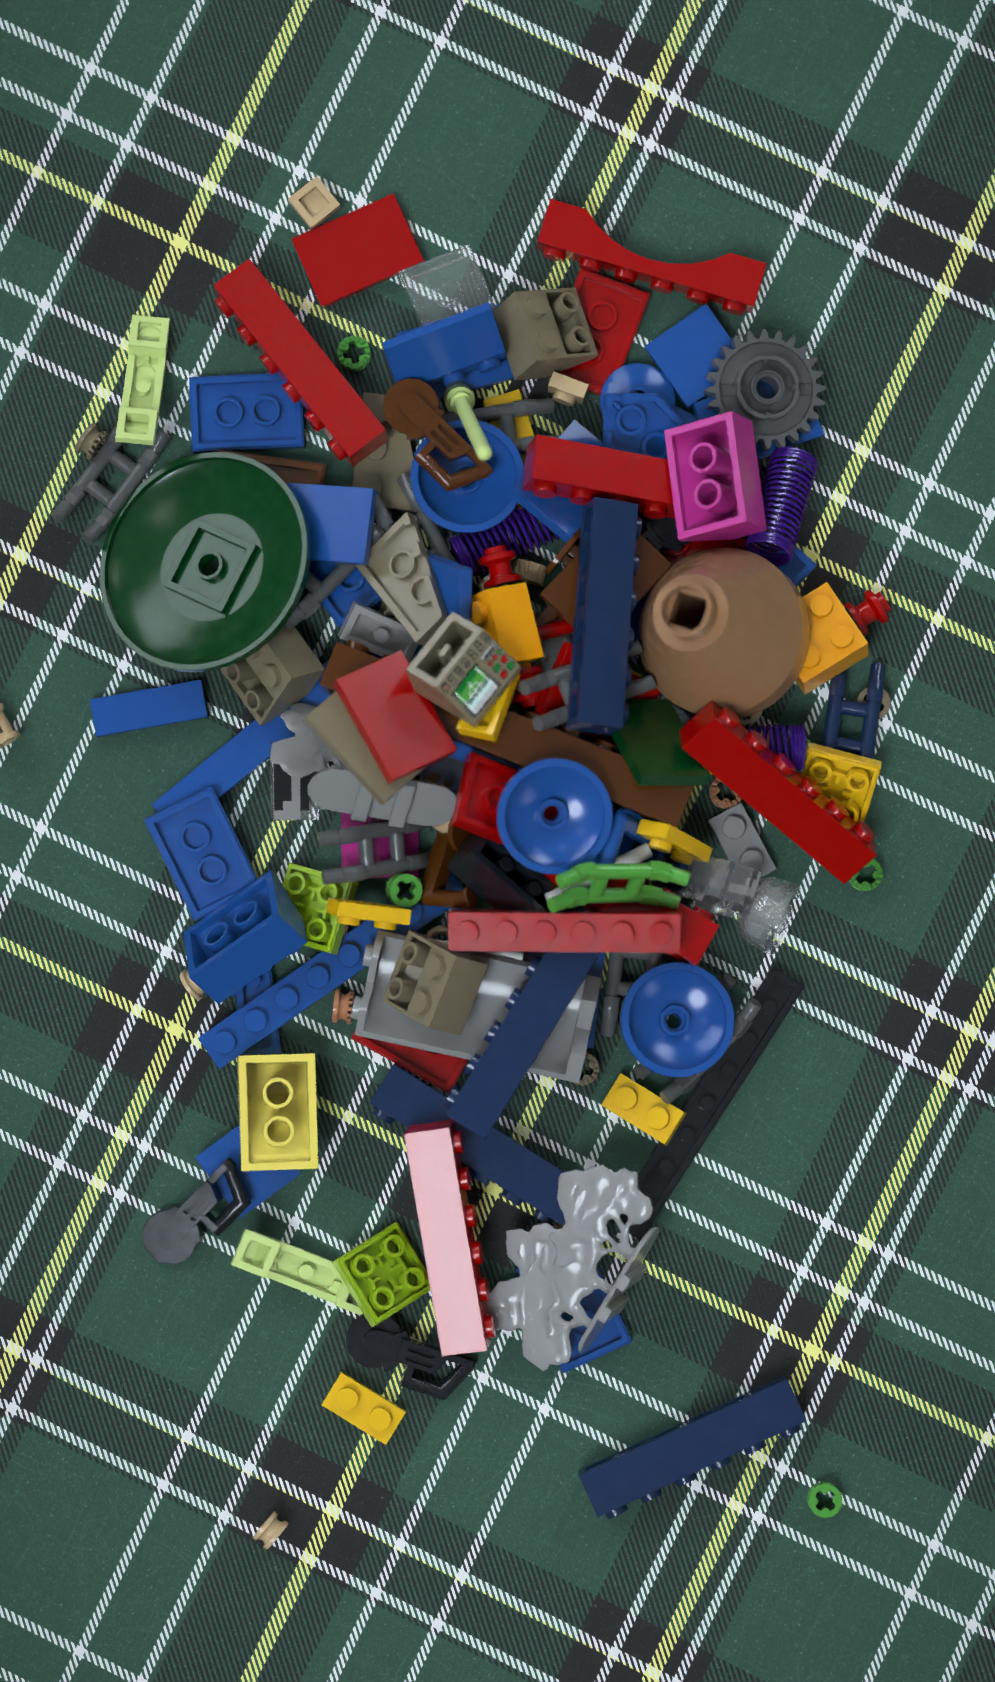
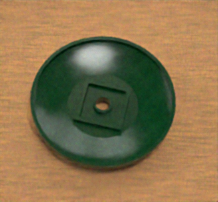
[99,452,311,673]

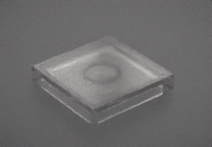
[399,244,496,327]

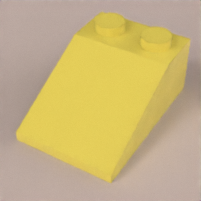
[237,1053,318,1171]

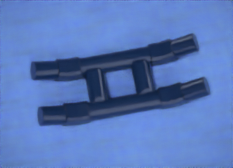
[822,663,885,759]

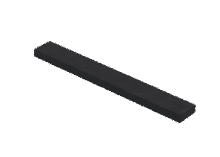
[609,966,805,1240]

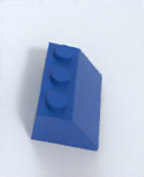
[382,302,506,387]
[183,870,307,1004]

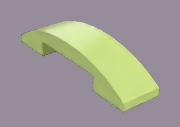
[115,315,170,446]
[231,1228,363,1315]

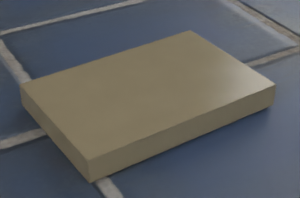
[303,691,426,806]

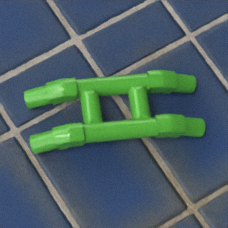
[547,861,691,913]

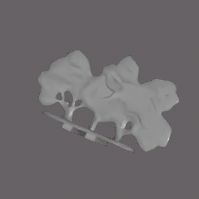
[270,703,464,828]
[485,1165,660,1371]

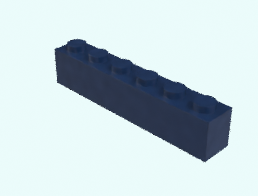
[566,497,642,736]
[443,952,601,1141]
[369,1064,565,1226]
[578,1375,807,1519]

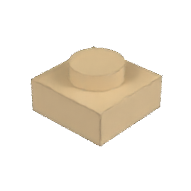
[288,176,341,230]
[548,371,589,407]

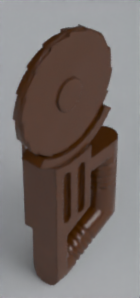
[382,378,494,492]

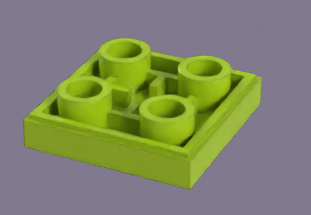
[283,862,359,955]
[332,1222,430,1327]

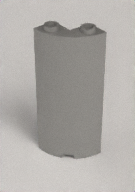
[351,930,601,1083]

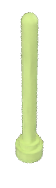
[443,382,492,461]

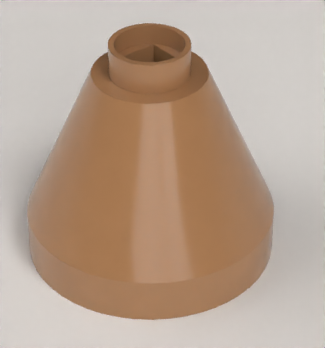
[638,547,810,718]

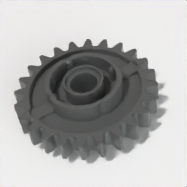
[704,329,826,452]

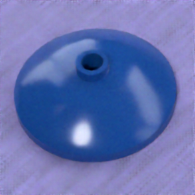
[410,420,524,533]
[496,758,613,874]
[620,962,734,1078]

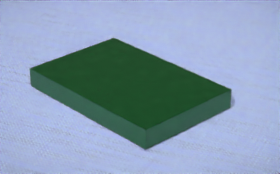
[612,699,711,786]

